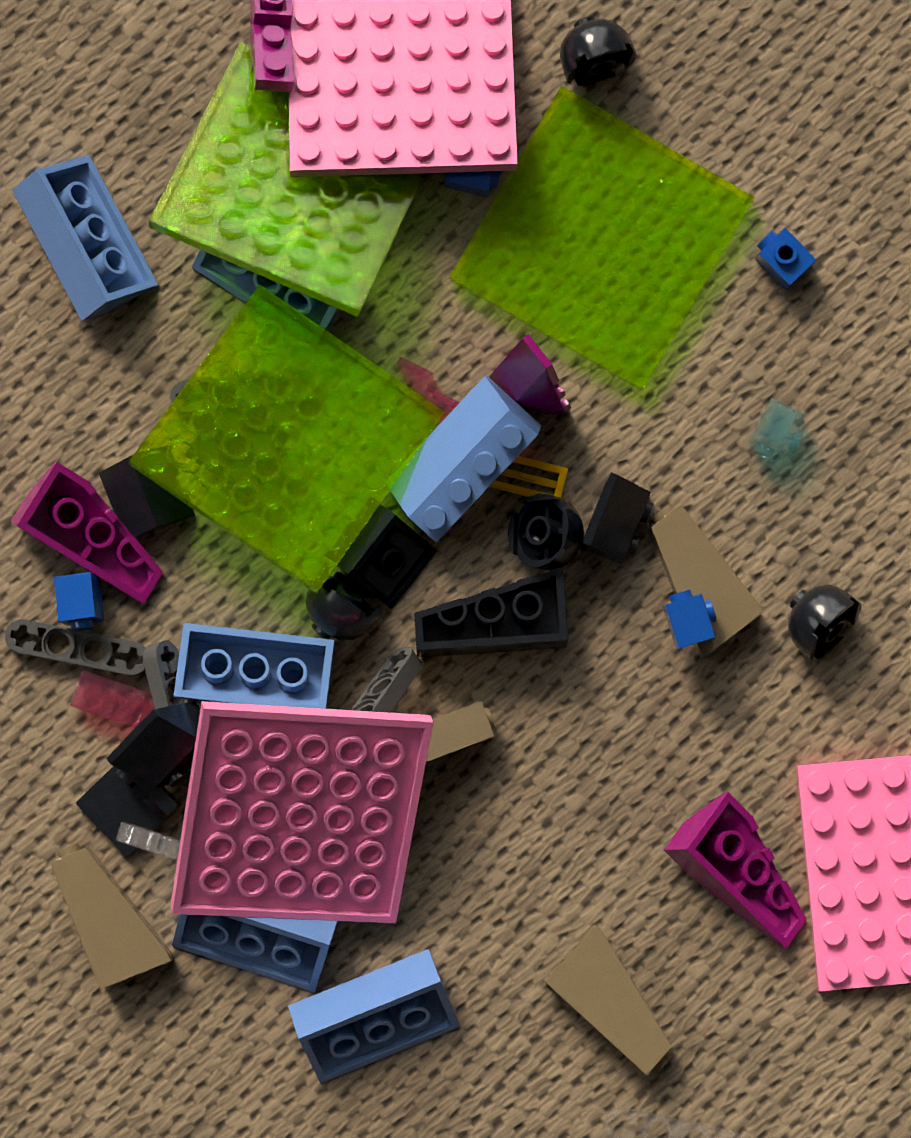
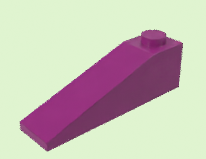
[489,334,571,416]
[11,461,163,604]
[664,792,807,949]

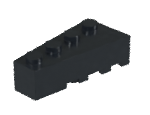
[414,566,568,657]

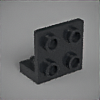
[76,766,182,856]

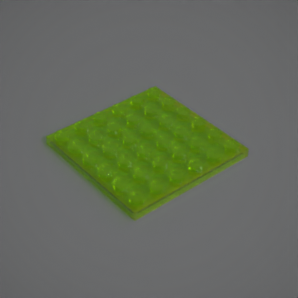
[149,42,426,317]
[449,86,755,391]
[129,285,445,594]

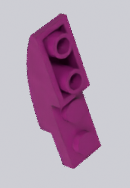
[250,0,294,92]

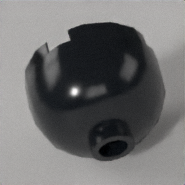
[560,16,636,86]
[508,493,584,570]
[305,568,382,640]
[788,585,861,660]

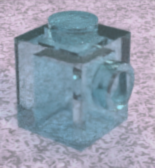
[748,398,805,460]

